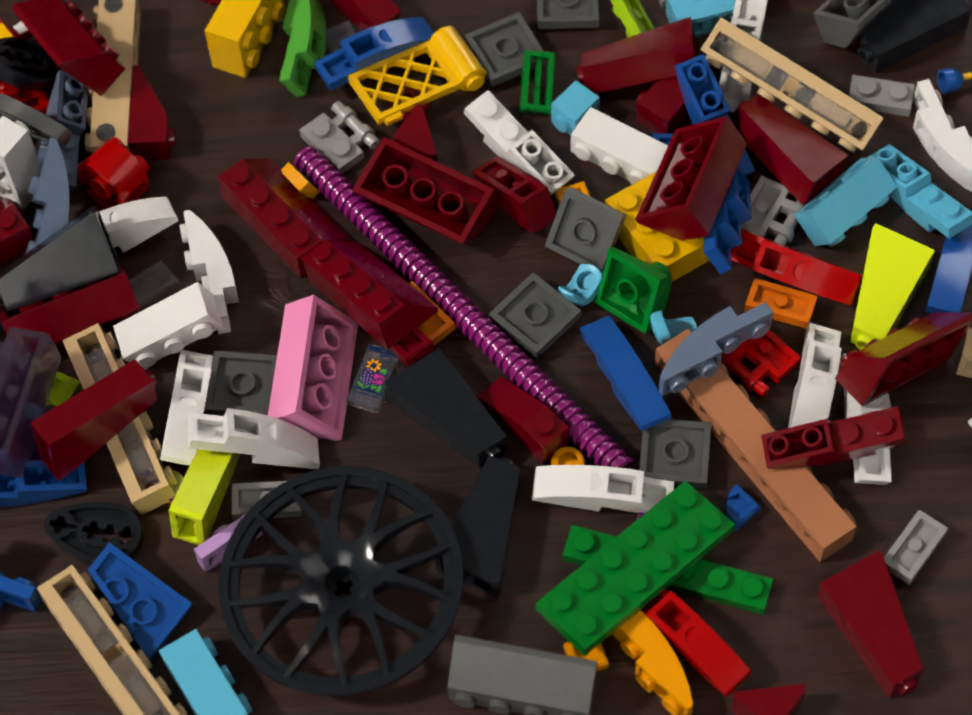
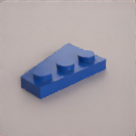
[88,542,193,661]

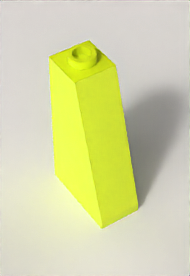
[850,223,935,350]
[169,449,241,545]

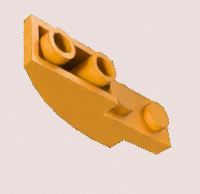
[612,610,693,715]

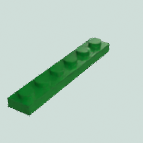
[562,525,773,615]

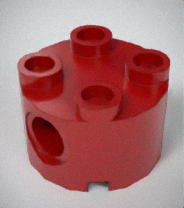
[76,137,150,209]

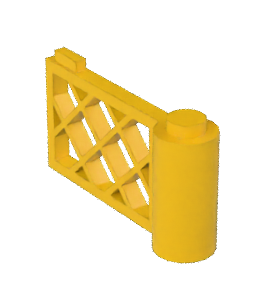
[348,26,487,126]

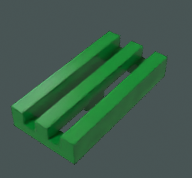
[519,50,556,116]

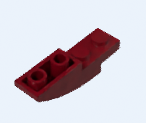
[761,406,907,469]

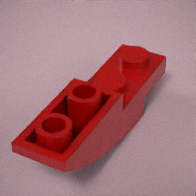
[731,229,863,306]
[641,589,751,697]

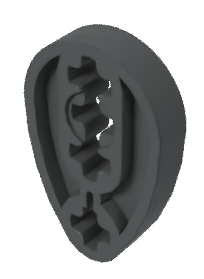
[0,93,73,148]

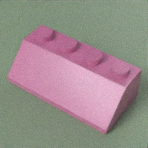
[268,295,358,441]

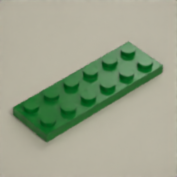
[535,480,735,656]

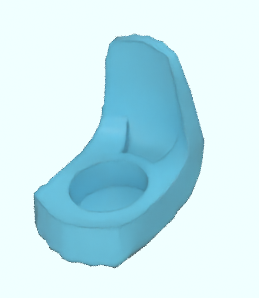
[558,263,604,307]
[650,311,697,345]

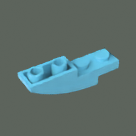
[869,144,972,239]

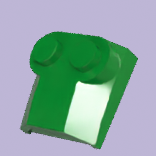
[594,247,672,334]

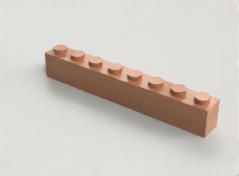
[655,329,857,563]

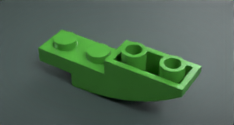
[279,0,326,97]

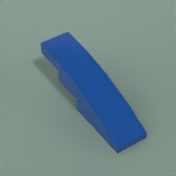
[704,166,752,275]
[926,225,972,313]
[580,316,672,431]
[0,460,87,508]

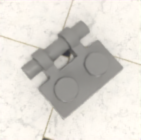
[299,101,380,174]
[741,176,805,245]

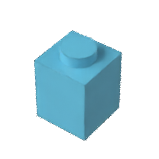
[551,80,600,135]

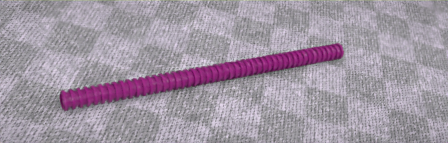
[294,146,633,469]

